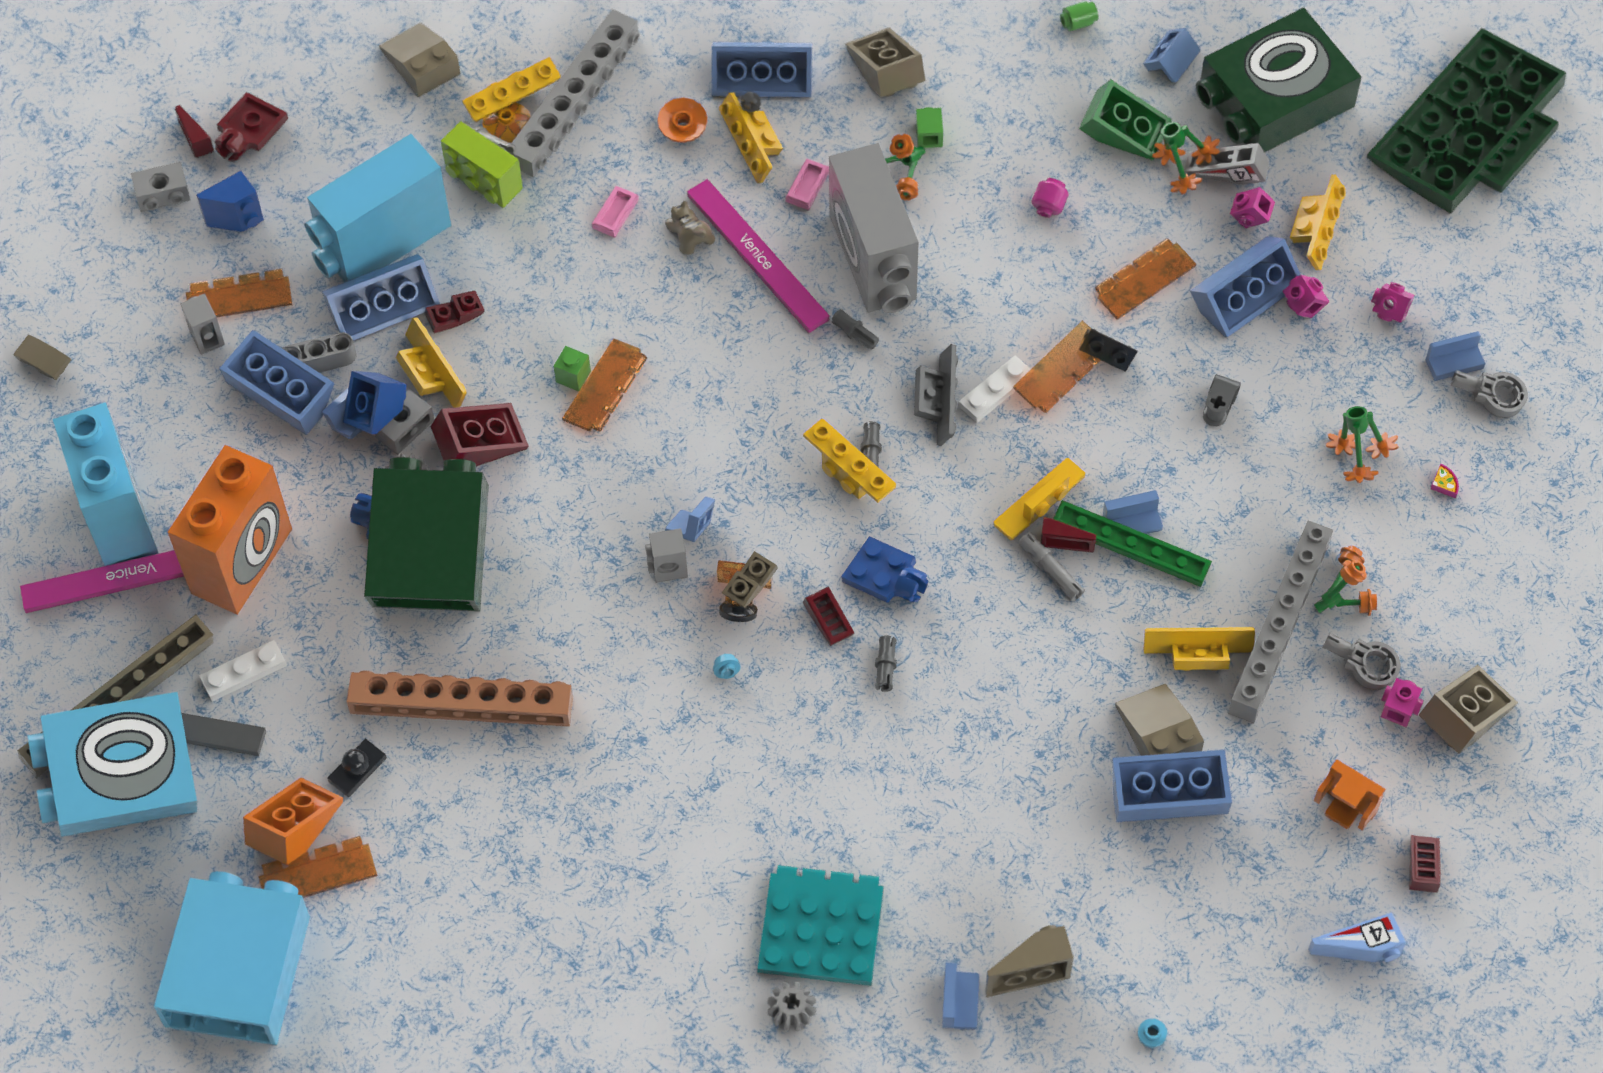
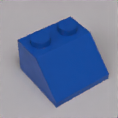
[196,171,264,232]
[343,371,407,435]

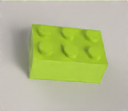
[441,121,523,208]

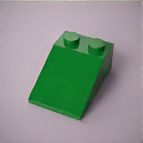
[1079,79,1172,160]

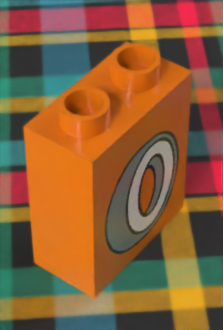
[167,445,292,615]

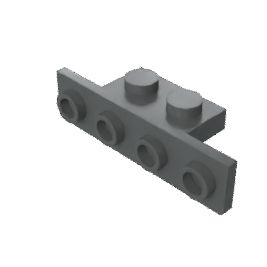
[914,344,958,446]

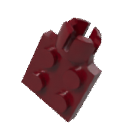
[214,92,288,162]

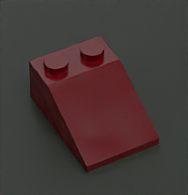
[430,403,529,466]

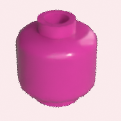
[1031,178,1069,218]

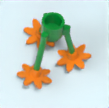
[1153,122,1220,195]
[1326,406,1399,483]

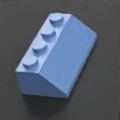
[712,42,812,97]
[1190,236,1301,337]
[321,254,440,341]
[219,330,334,435]
[1112,750,1232,822]

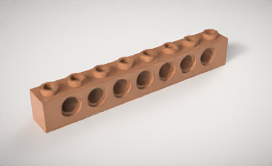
[347,670,573,727]

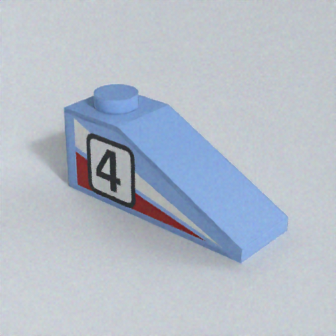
[1308,912,1406,962]

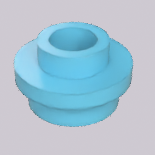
[713,654,741,679]
[1138,1018,1167,1048]

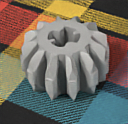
[768,981,816,1032]

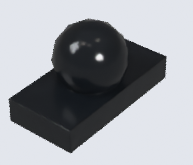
[327,738,387,797]

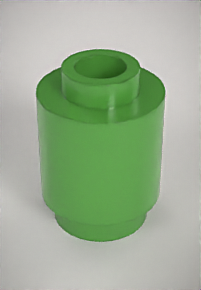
[1060,1,1099,32]

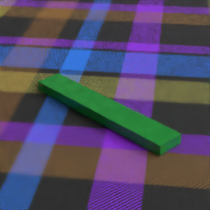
[1053,500,1212,587]

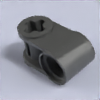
[1203,374,1241,427]

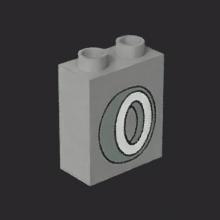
[829,143,919,313]

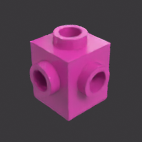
[1230,187,1275,229]
[1283,275,1330,318]
[1371,282,1415,323]
[1381,678,1424,728]

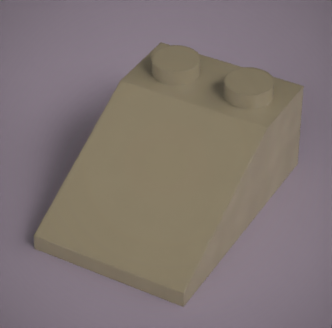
[379,22,461,97]
[845,27,926,97]
[1419,665,1518,754]
[1115,683,1204,756]
[985,925,1074,997]

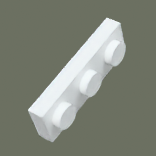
[958,355,1034,423]
[199,640,287,702]

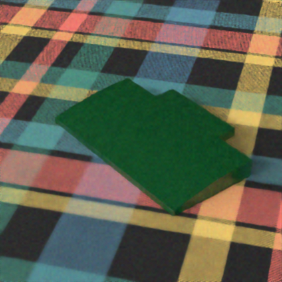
[1367,28,1566,214]

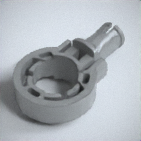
[1451,370,1528,418]
[1322,632,1401,690]

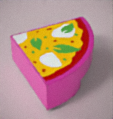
[1431,464,1459,498]

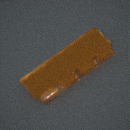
[1095,238,1196,320]
[186,268,293,317]
[1013,320,1101,413]
[562,338,647,432]
[258,836,377,898]

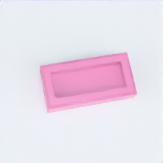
[786,158,829,210]
[592,186,639,238]

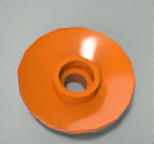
[657,97,708,143]

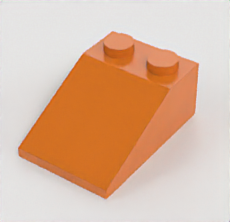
[243,778,343,865]

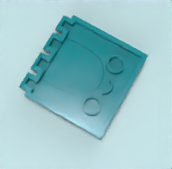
[757,865,884,986]

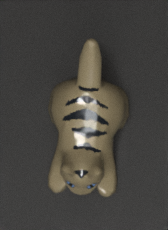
[665,201,715,255]

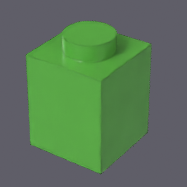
[916,107,943,148]
[553,346,591,392]

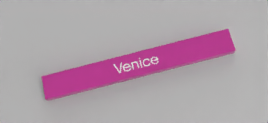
[687,179,830,333]
[20,550,184,613]

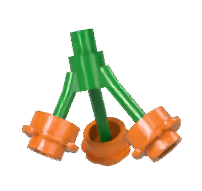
[885,134,925,201]
[1313,545,1377,616]

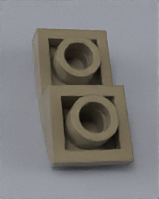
[13,334,72,380]
[722,551,778,608]

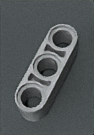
[282,332,356,372]

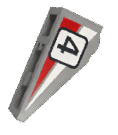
[1184,143,1270,184]

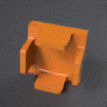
[1314,759,1385,831]

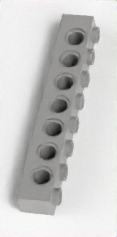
[508,9,640,177]
[1228,520,1333,724]

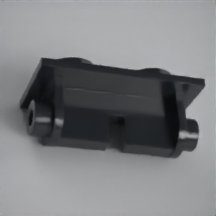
[1079,328,1138,372]

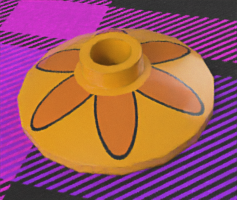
[482,102,531,143]

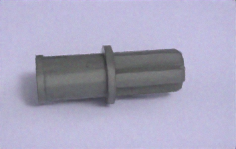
[741,92,761,112]
[831,309,879,349]

